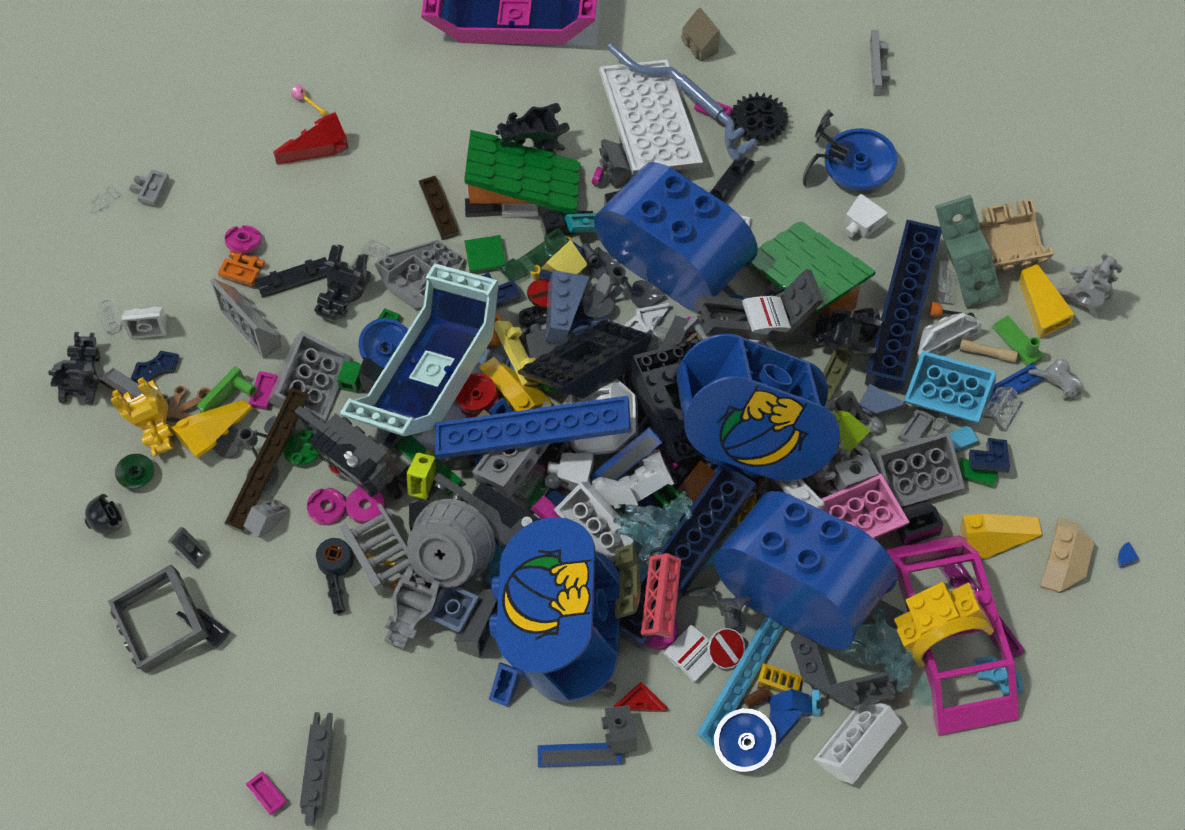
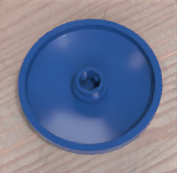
[824,128,897,191]

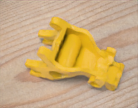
[111,377,175,457]

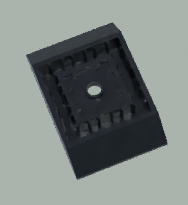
[518,319,652,399]
[631,339,703,462]

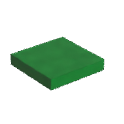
[464,235,506,274]

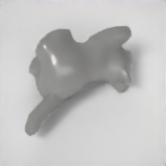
[1028,359,1084,399]

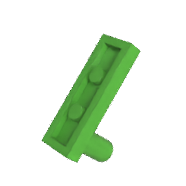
[992,315,1044,367]
[197,366,257,413]

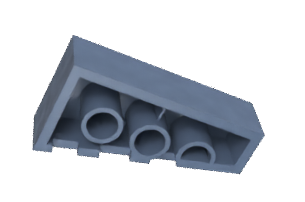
[545,270,589,344]

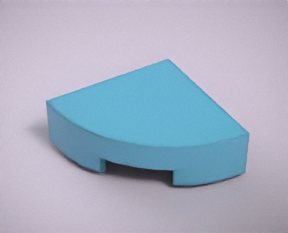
[812,690,821,716]

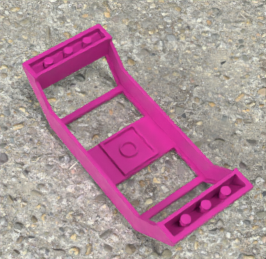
[885,535,1019,736]

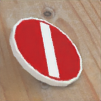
[707,628,745,669]

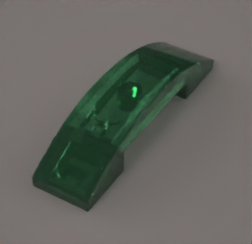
[499,228,569,281]

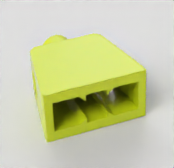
[407,450,436,500]

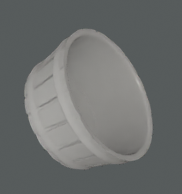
[407,499,495,587]

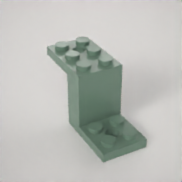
[935,195,1002,307]

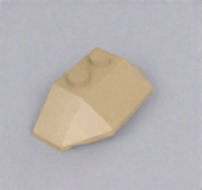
[1040,517,1094,593]

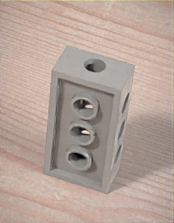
[472,444,550,499]

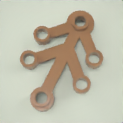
[162,386,211,427]

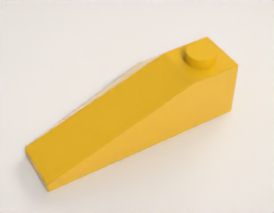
[478,357,552,412]
[172,400,253,458]
[960,514,1042,560]

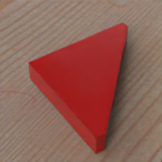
[614,682,667,712]

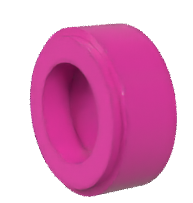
[591,167,605,186]

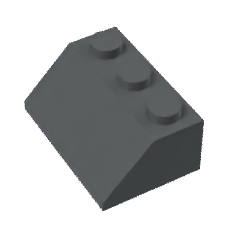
[454,589,498,658]

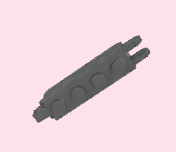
[300,712,334,826]

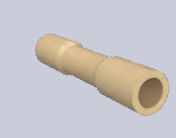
[959,339,1018,363]

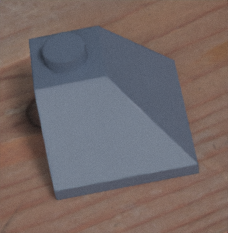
[859,384,908,415]
[427,586,480,633]

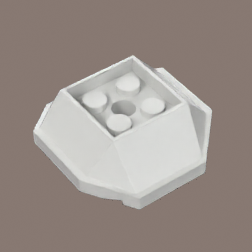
[563,379,638,455]

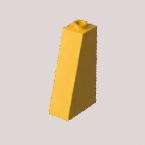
[1019,264,1074,338]

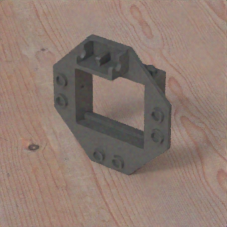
[790,600,915,709]

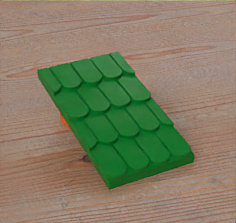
[464,130,581,214]
[748,221,876,320]

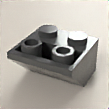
[599,139,634,188]

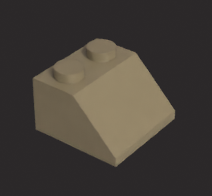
[681,7,720,61]

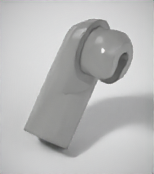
[863,411,883,434]

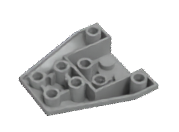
[375,240,465,308]

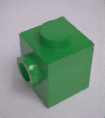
[337,361,361,393]

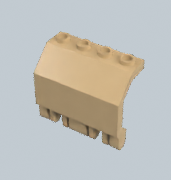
[960,199,1055,271]

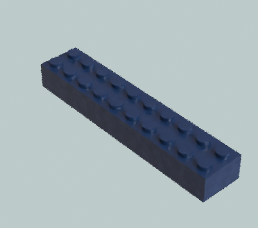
[865,219,942,393]
[619,464,756,651]

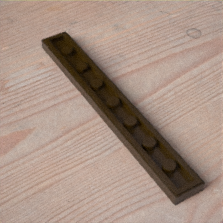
[224,387,310,532]

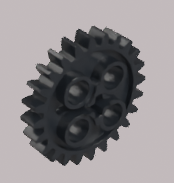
[731,92,788,144]

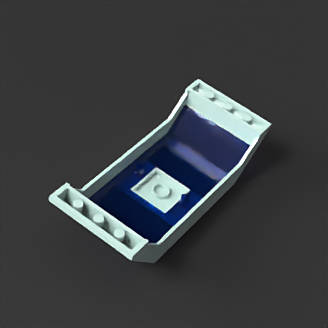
[339,263,499,436]

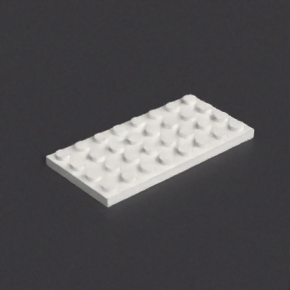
[599,60,703,175]

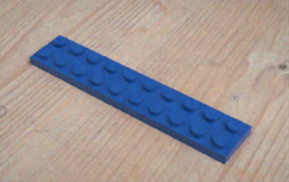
[435,396,631,459]

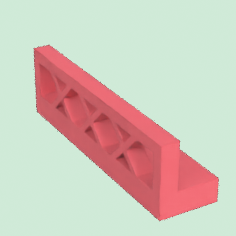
[641,553,681,638]

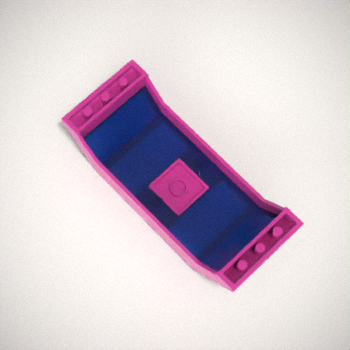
[421,0,597,45]

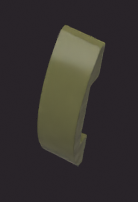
[823,338,859,402]
[615,544,641,619]

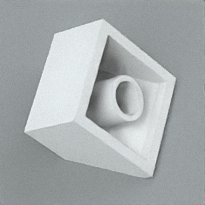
[122,306,167,339]

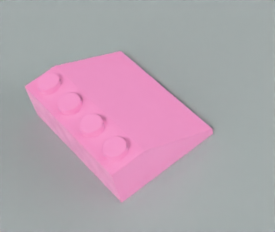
[821,474,909,538]

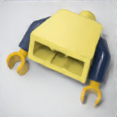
[530,237,587,281]

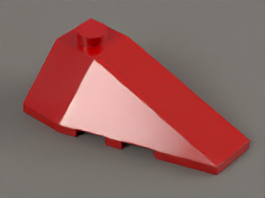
[273,112,349,164]

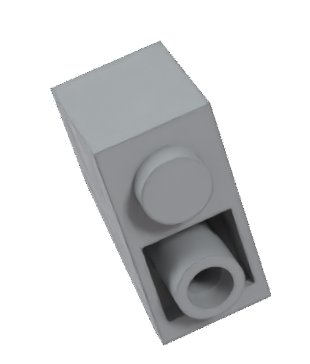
[244,499,289,537]

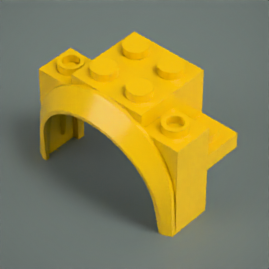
[894,582,994,667]

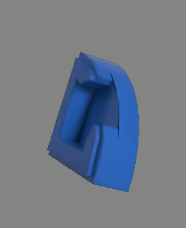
[1117,542,1139,568]

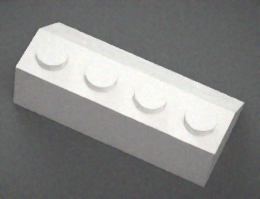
[554,481,641,563]
[813,703,902,784]

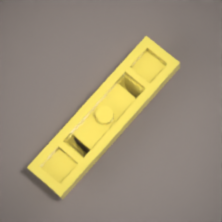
[494,321,540,386]

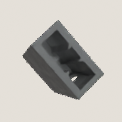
[526,323,562,360]

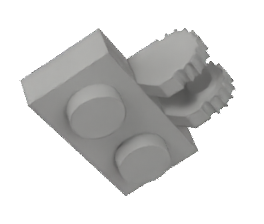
[129,170,169,206]

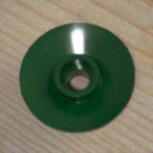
[115,454,154,489]

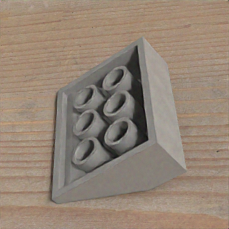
[210,278,281,359]
[267,331,351,421]
[870,432,965,507]

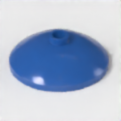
[358,318,408,368]
[714,709,777,772]

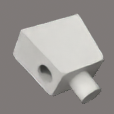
[844,194,888,238]
[547,453,594,491]

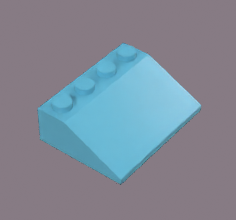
[904,351,996,423]

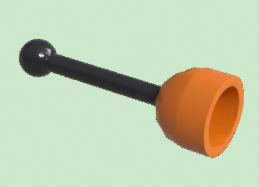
[929,302,974,317]

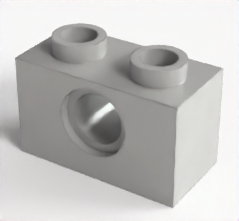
[831,454,879,492]

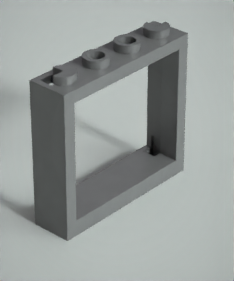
[108,565,209,673]

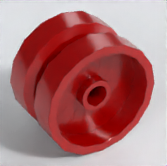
[456,373,500,418]

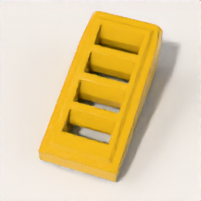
[757,663,802,692]

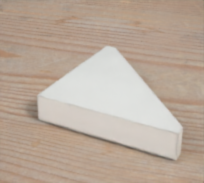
[636,303,670,334]

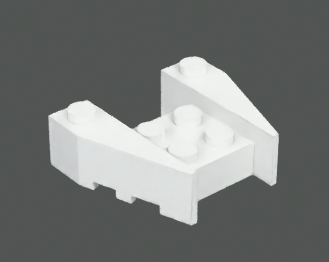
[592,449,674,508]

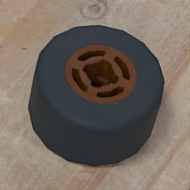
[316,538,353,577]

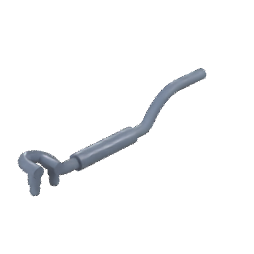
[607,43,757,162]

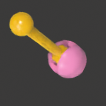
[291,84,327,116]

